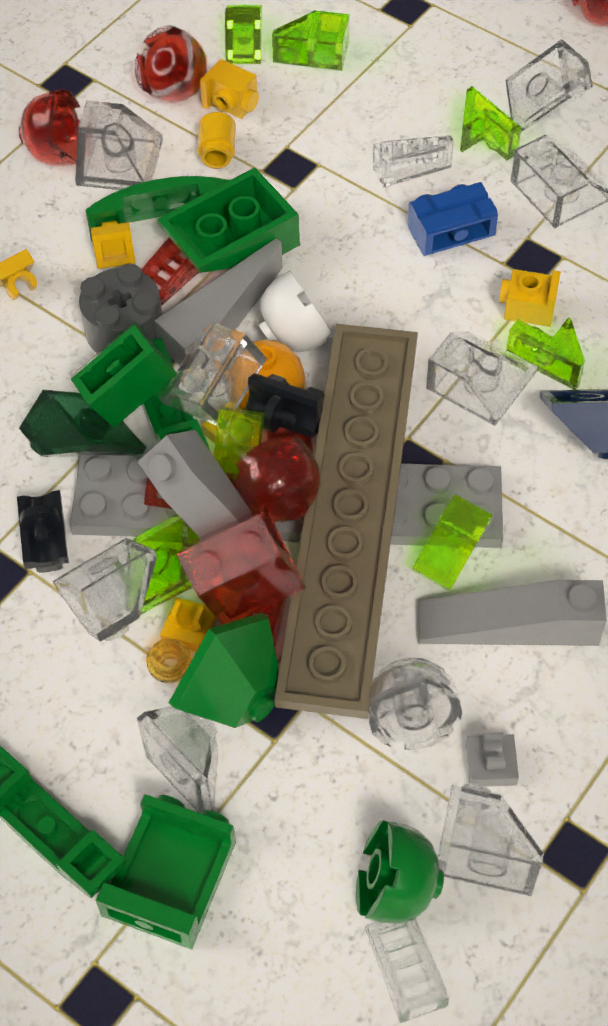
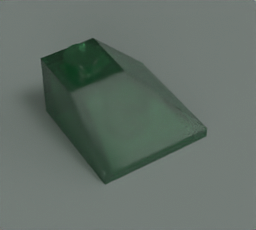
[19,390,147,457]

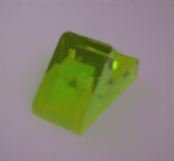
[225,4,262,64]
[460,86,522,161]
[506,317,585,390]
[214,406,265,500]
[411,494,493,592]

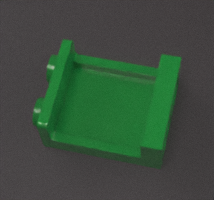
[95,794,236,950]

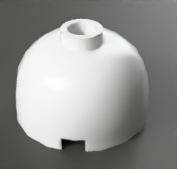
[259,270,334,352]

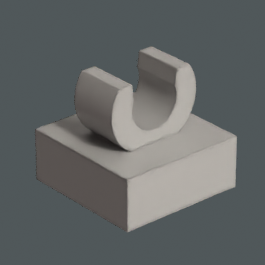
[466,733,519,787]

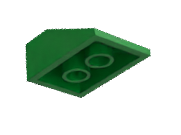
[157,167,300,273]

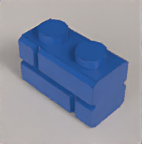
[408,182,498,256]

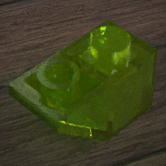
[272,10,350,71]

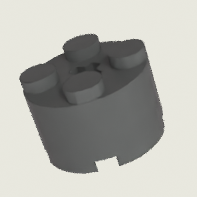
[79,264,162,353]

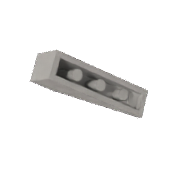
[154,238,283,373]
[138,430,295,601]
[418,580,607,646]

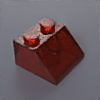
[176,506,306,625]

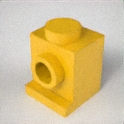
[200,59,259,119]
[499,269,561,327]

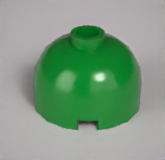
[356,820,444,924]

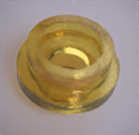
[146,638,192,683]

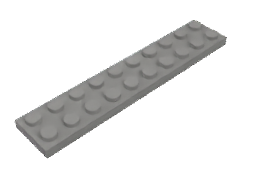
[70,454,503,548]

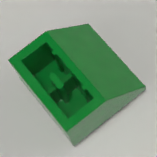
[71,321,177,428]

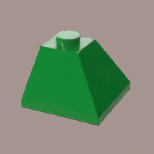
[168,613,279,728]

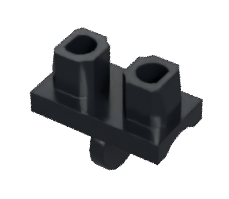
[245,373,325,438]
[17,490,69,573]

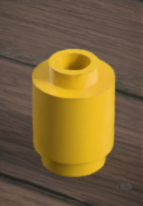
[198,112,236,169]

